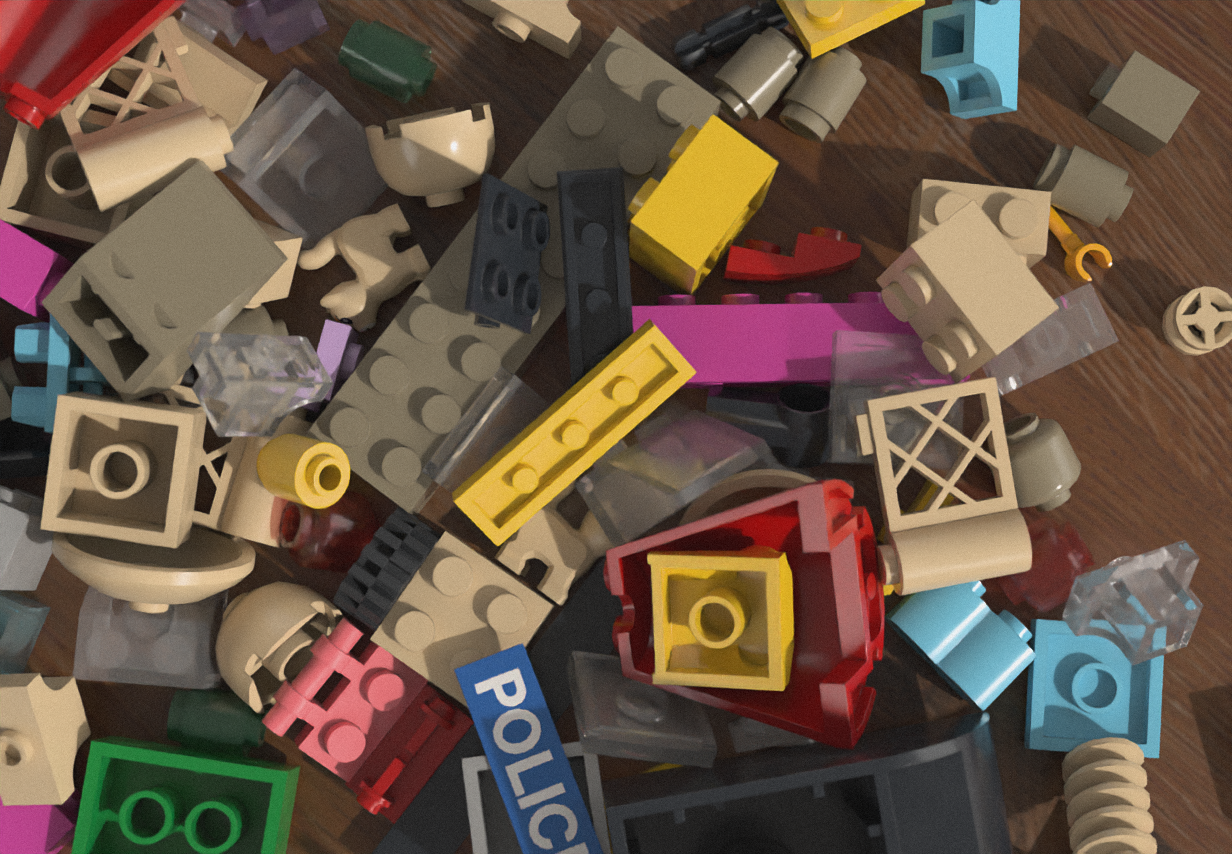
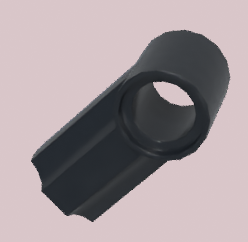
[703,383,834,468]

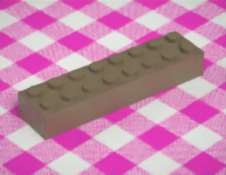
[305,26,721,516]

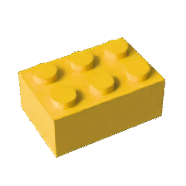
[627,114,779,296]

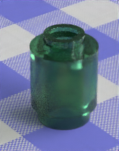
[338,19,437,103]
[167,685,268,759]

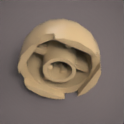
[365,102,495,207]
[215,581,344,713]

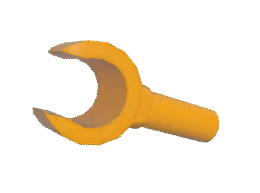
[1048,205,1112,282]

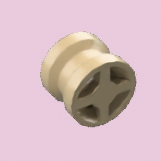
[1162,286,1232,356]

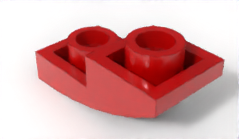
[723,227,862,285]

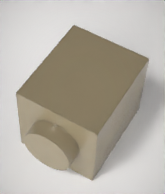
[1087,50,1200,158]

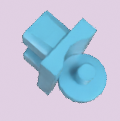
[11,314,112,434]

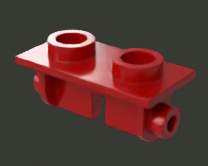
[344,683,474,824]

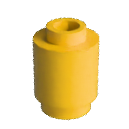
[256,434,350,508]

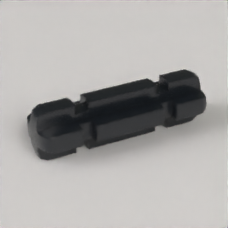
[671,0,789,71]

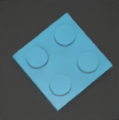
[1024,619,1165,758]

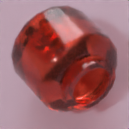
[279,490,380,573]
[996,517,1097,613]

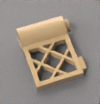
[59,16,234,212]
[121,374,313,548]
[853,377,1032,596]

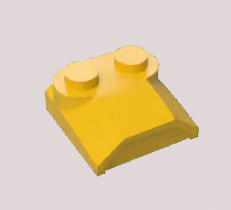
[647,545,794,691]

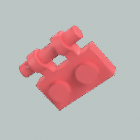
[262,617,428,782]

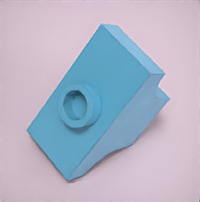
[921,0,1020,119]

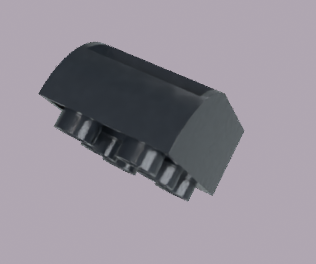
[601,711,1014,854]

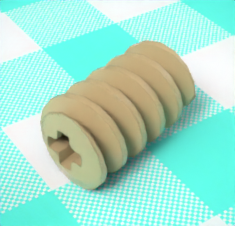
[1061,737,1157,854]

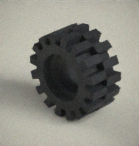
[333,507,442,631]

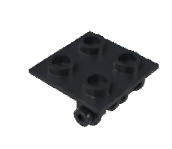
[464,174,550,334]

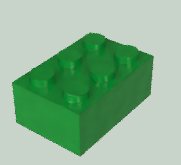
[71,735,301,854]

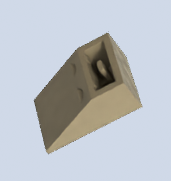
[41,161,288,402]

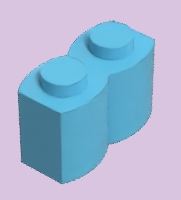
[884,581,1037,711]

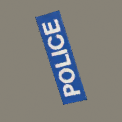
[454,643,604,854]

